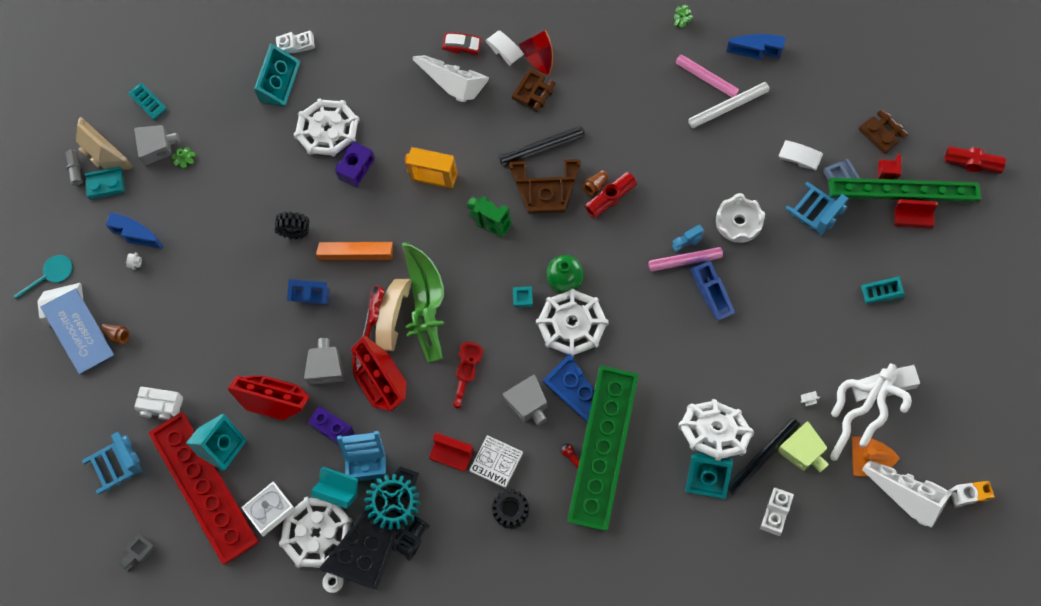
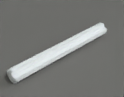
[688,82,770,128]

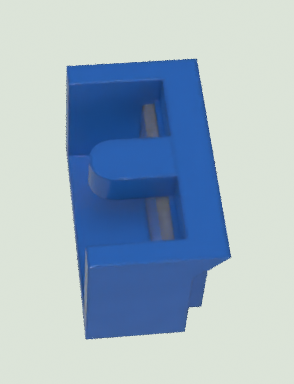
[287,279,330,304]

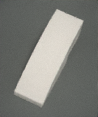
[852,365,920,402]

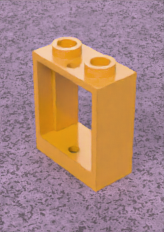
[405,147,458,189]

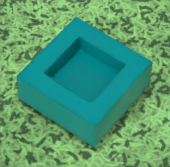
[513,286,533,308]

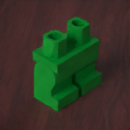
[467,196,512,238]

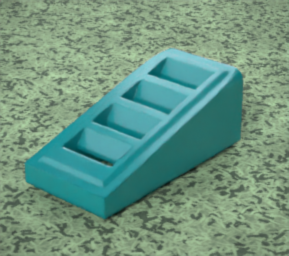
[128,82,167,120]
[861,276,905,304]

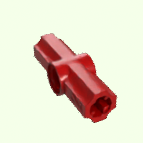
[944,146,1006,174]
[585,172,637,219]

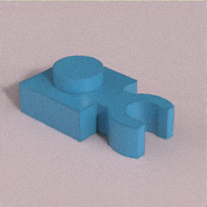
[672,224,704,252]

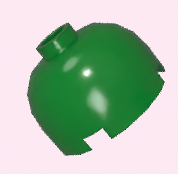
[546,255,584,293]

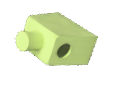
[777,421,829,473]

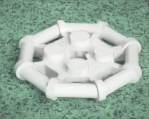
[294,98,360,157]
[536,288,608,357]
[678,399,754,461]
[279,496,353,568]

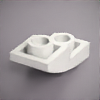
[486,30,524,66]
[276,31,315,53]
[779,140,823,171]
[760,487,794,536]

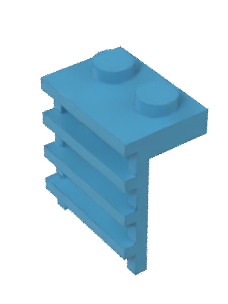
[785,182,848,236]
[337,431,386,481]
[82,432,143,495]

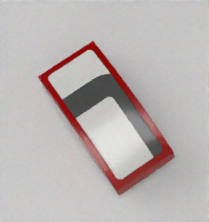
[442,33,481,56]

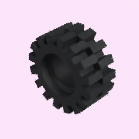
[275,211,310,239]
[492,489,529,529]

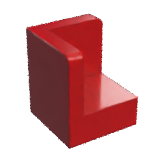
[878,154,901,180]

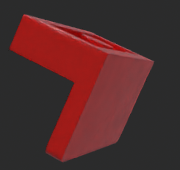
[894,199,938,229]
[429,432,474,472]

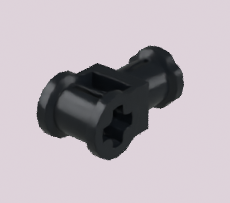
[392,516,430,561]

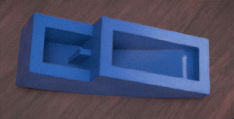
[726,34,786,60]
[106,212,163,249]
[690,260,735,320]

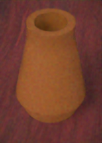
[583,170,609,196]
[100,324,130,344]

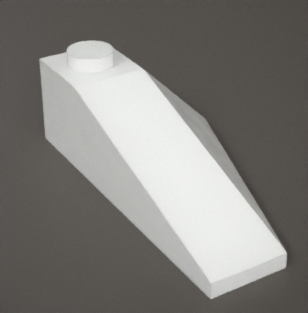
[413,55,489,102]
[862,460,952,528]

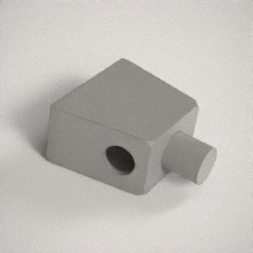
[134,125,180,166]
[304,338,345,385]
[502,375,547,426]

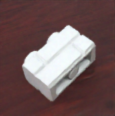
[134,387,183,421]

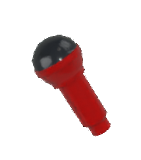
[560,443,580,468]

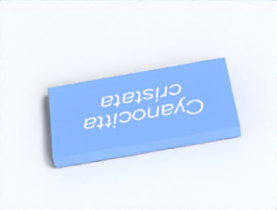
[40,288,115,374]

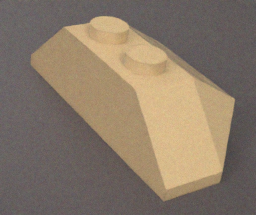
[76,117,133,170]

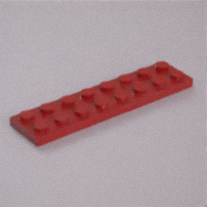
[148,411,260,566]

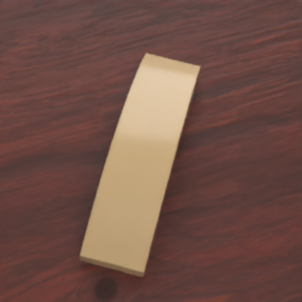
[376,279,412,351]

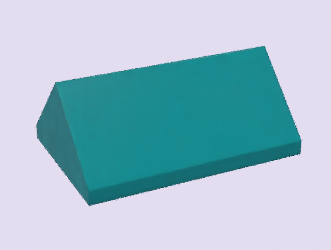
[254,43,301,107]

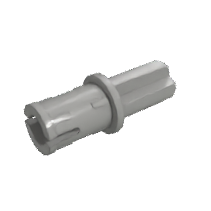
[65,149,83,185]

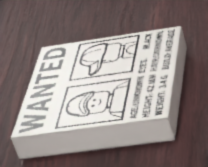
[469,435,523,489]

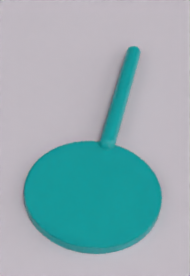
[14,255,73,299]

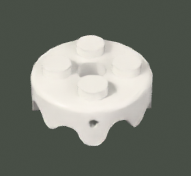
[716,193,765,243]

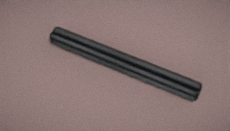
[499,126,585,165]
[728,418,800,494]

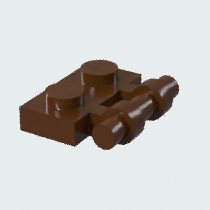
[512,69,556,112]
[859,109,909,154]

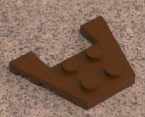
[509,159,581,214]

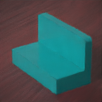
[311,467,358,509]

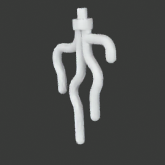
[830,363,912,461]

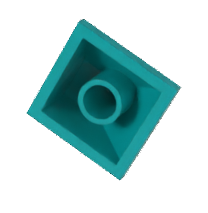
[186,414,247,471]
[685,452,733,499]

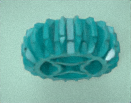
[364,474,420,530]

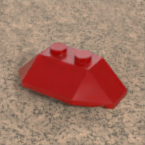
[351,336,407,411]
[228,375,310,421]

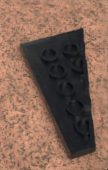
[318,466,419,590]

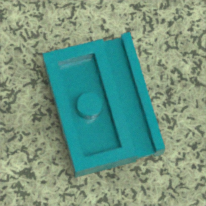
[85,166,125,199]

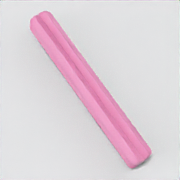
[676,55,739,97]
[648,247,723,272]

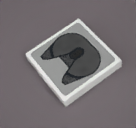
[241,482,296,537]

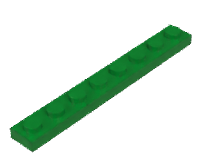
[828,178,981,203]

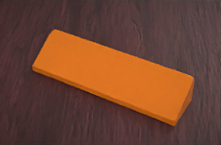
[316,242,393,261]

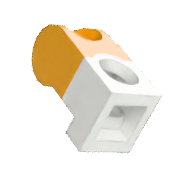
[949,481,995,508]

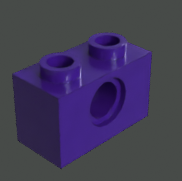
[335,142,375,188]
[308,406,355,446]

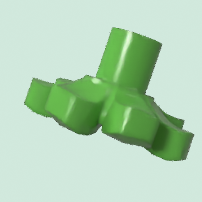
[674,5,693,28]
[172,147,196,169]

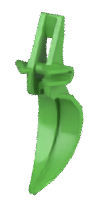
[402,242,444,363]

